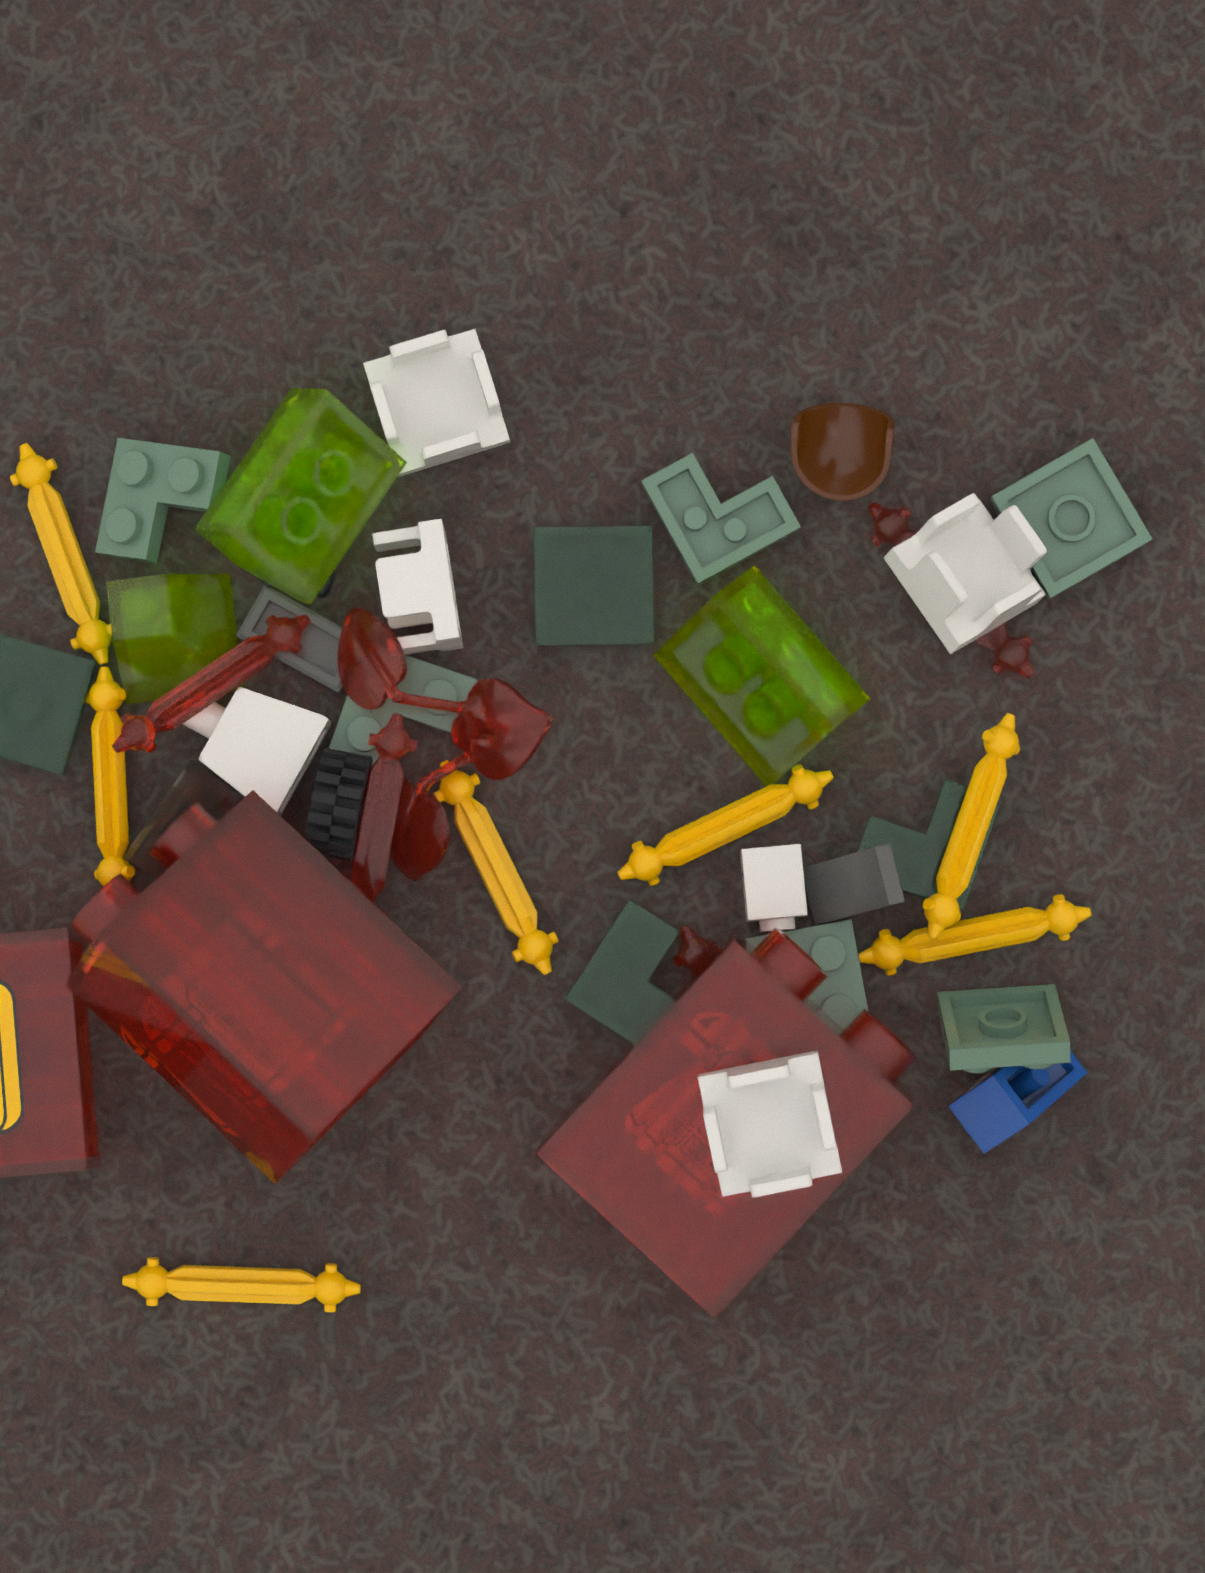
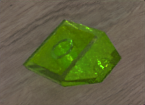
[106,573,244,705]

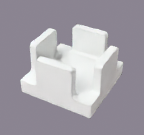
[363,329,510,477]
[884,493,1047,654]
[372,519,463,656]
[697,1050,842,1198]

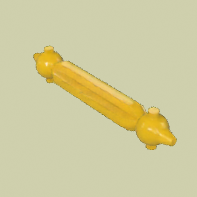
[10,443,118,665]
[85,667,135,903]
[923,713,1020,940]
[433,760,559,975]
[617,764,834,886]
[858,894,1092,976]
[122,1257,361,1312]

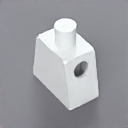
[181,687,332,821]

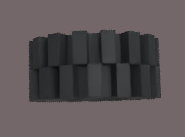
[304,748,373,862]

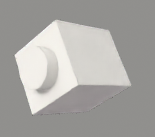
[740,844,808,932]

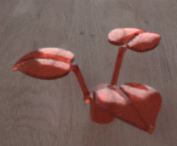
[337,607,554,882]

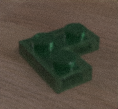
[857,779,1002,911]
[565,899,697,1063]

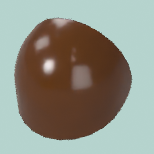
[791,403,894,501]

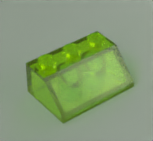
[195,388,407,604]
[653,565,871,786]

